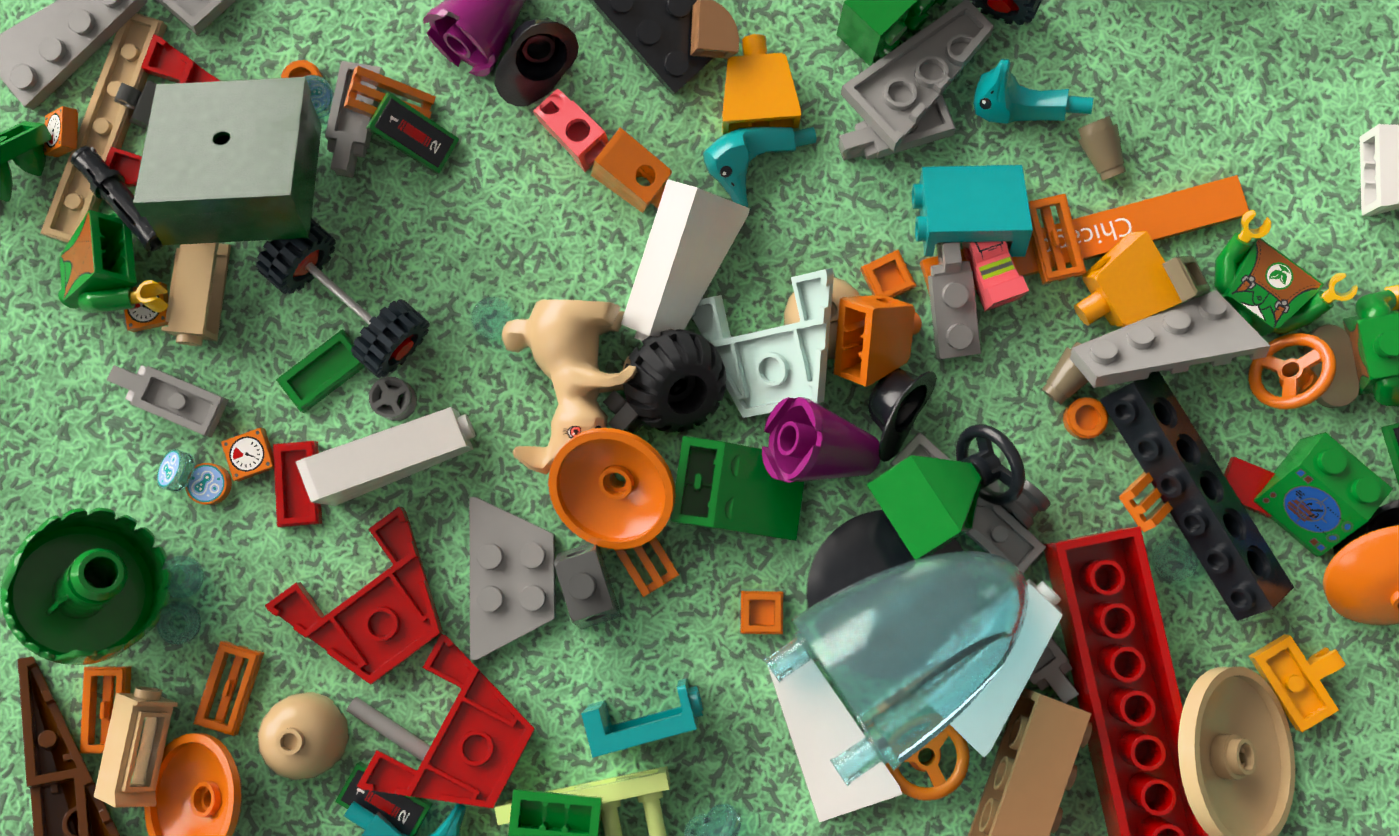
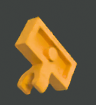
[1248,634,1346,733]

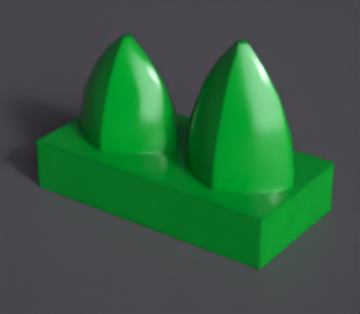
[0,121,52,202]

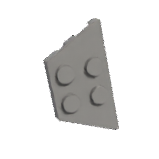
[469,497,556,660]

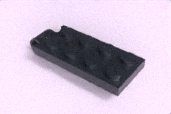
[588,0,713,95]

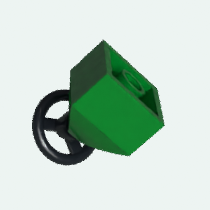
[866,424,1025,561]

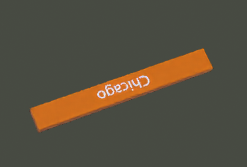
[920,175,1249,296]

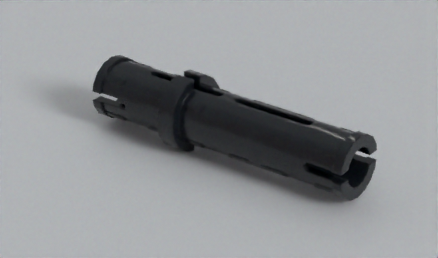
[71,146,164,252]

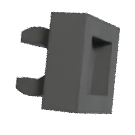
[114,80,156,129]
[603,390,645,434]

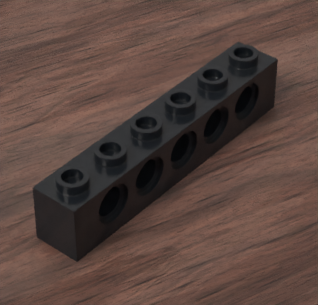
[1100,371,1294,621]

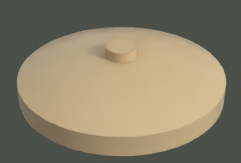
[1178,667,1295,836]

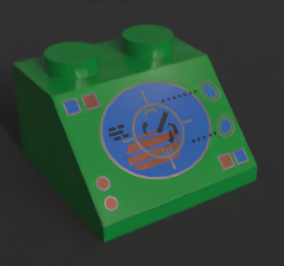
[1253,432,1393,557]

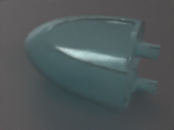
[764,551,1029,786]

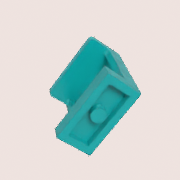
[912,165,1033,257]
[581,678,704,758]

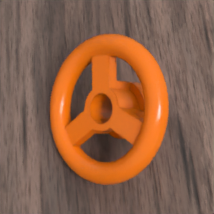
[1248,333,1336,410]
[883,712,970,801]

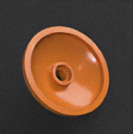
[548,428,675,550]
[1323,525,1399,625]
[144,733,242,836]

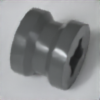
[369,376,417,421]
[998,479,1051,530]

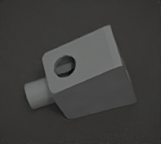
[554,543,622,630]

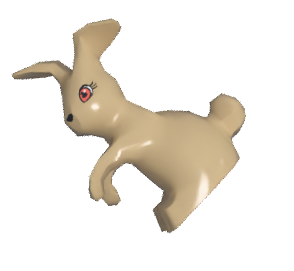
[502,300,637,475]

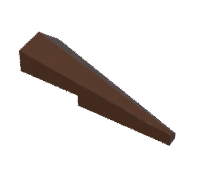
[17,656,120,836]

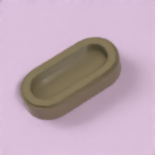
[1303,324,1359,408]

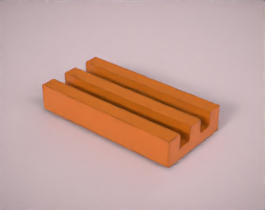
[344,66,436,119]
[1028,194,1087,285]
[1119,472,1173,532]
[614,537,679,597]
[193,641,264,736]
[80,666,132,753]

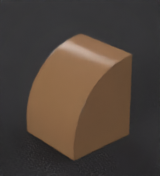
[690,0,739,59]

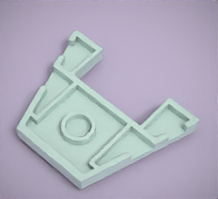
[691,268,834,418]

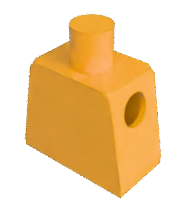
[722,34,801,134]
[1074,231,1182,327]

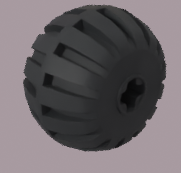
[623,329,727,432]

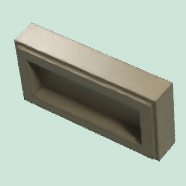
[1162,255,1211,302]

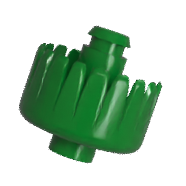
[0,507,172,665]

